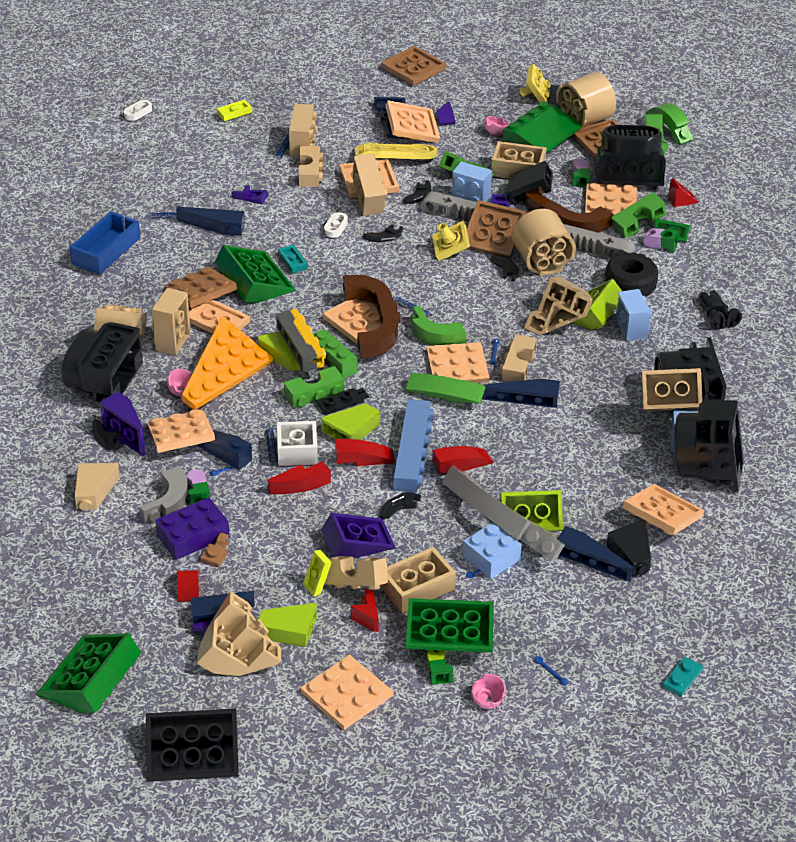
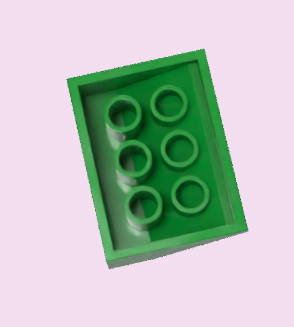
[502,102,583,153]
[215,245,296,303]
[406,598,494,653]
[36,633,142,713]

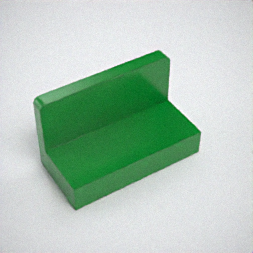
[654,218,691,242]

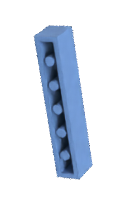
[394,399,434,493]

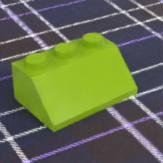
[571,279,622,330]
[499,490,563,533]

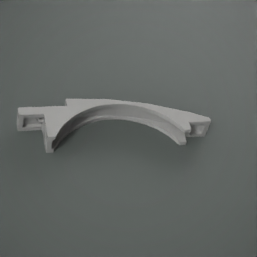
[442,466,565,562]

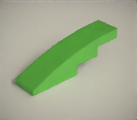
[406,373,485,404]

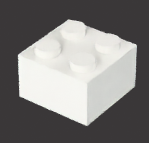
[277,421,318,466]

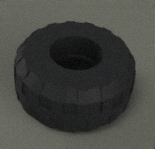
[605,252,658,297]

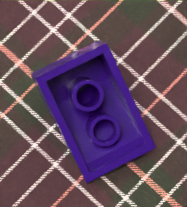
[100,391,145,456]
[321,513,396,559]

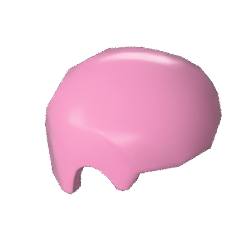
[484,116,510,136]
[167,369,192,397]
[471,673,506,709]

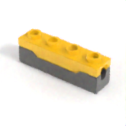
[276,308,326,372]

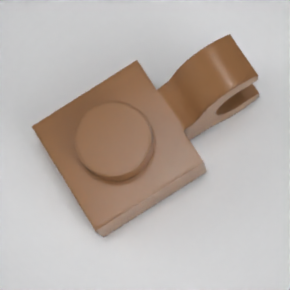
[200,532,229,568]

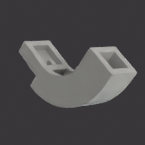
[140,466,188,524]

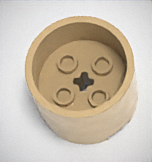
[556,72,616,127]
[512,209,576,276]

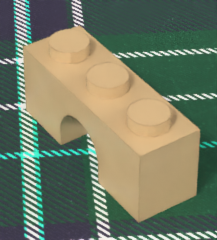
[299,146,323,187]
[499,334,537,382]
[326,556,388,589]

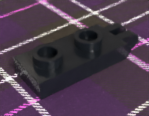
[317,388,369,415]

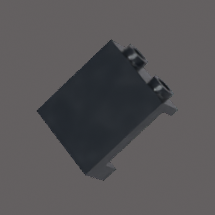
[506,160,553,205]

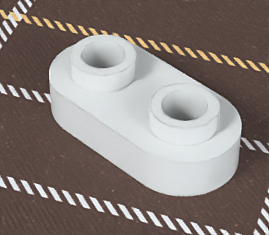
[124,100,152,121]
[324,212,348,238]

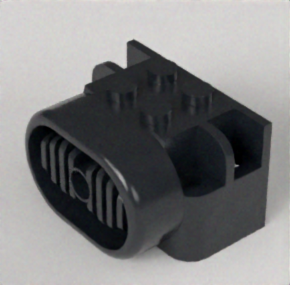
[595,125,666,186]
[61,322,143,402]
[654,337,727,412]
[674,400,744,492]

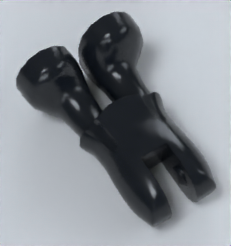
[698,290,742,330]

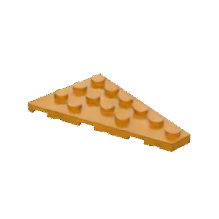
[181,317,274,410]

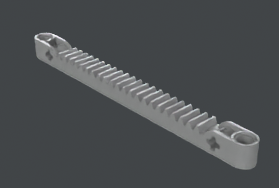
[420,191,635,260]

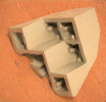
[524,276,593,335]
[197,592,281,676]

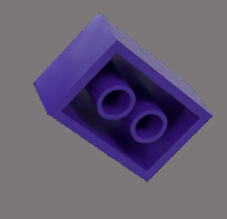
[155,497,230,560]

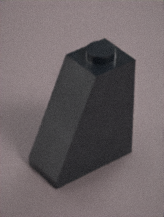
[607,520,651,577]

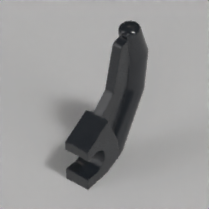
[403,180,431,204]
[363,225,403,242]
[491,255,519,282]
[92,420,124,450]
[380,492,421,520]

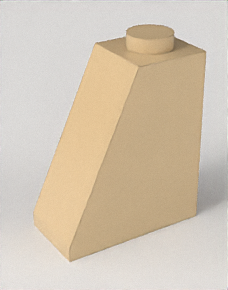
[75,463,120,511]

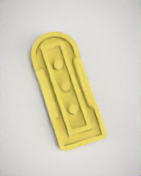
[355,143,437,159]

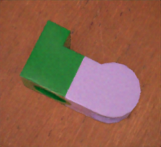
[572,159,590,187]
[643,228,678,253]
[188,469,210,505]

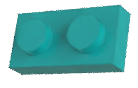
[278,244,308,273]
[663,656,704,697]

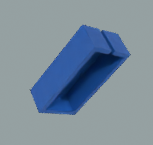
[69,211,141,275]

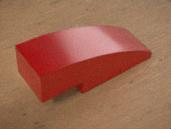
[335,439,395,467]
[432,446,493,474]
[268,461,331,494]

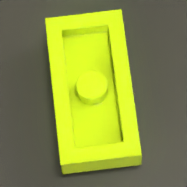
[216,100,252,121]
[303,550,332,596]

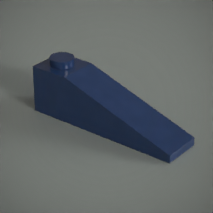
[176,206,245,236]
[482,379,560,408]
[196,430,252,470]
[557,526,633,582]

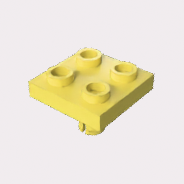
[520,64,551,103]
[432,221,470,260]

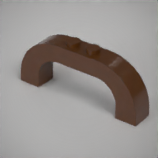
[523,187,613,233]
[342,275,401,358]

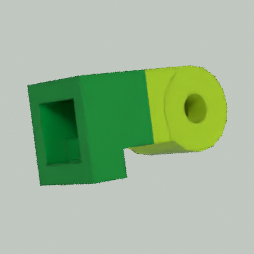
[427,650,453,685]

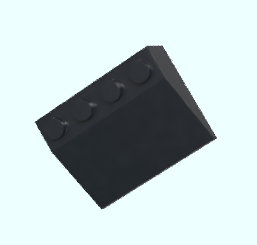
[146,708,239,781]

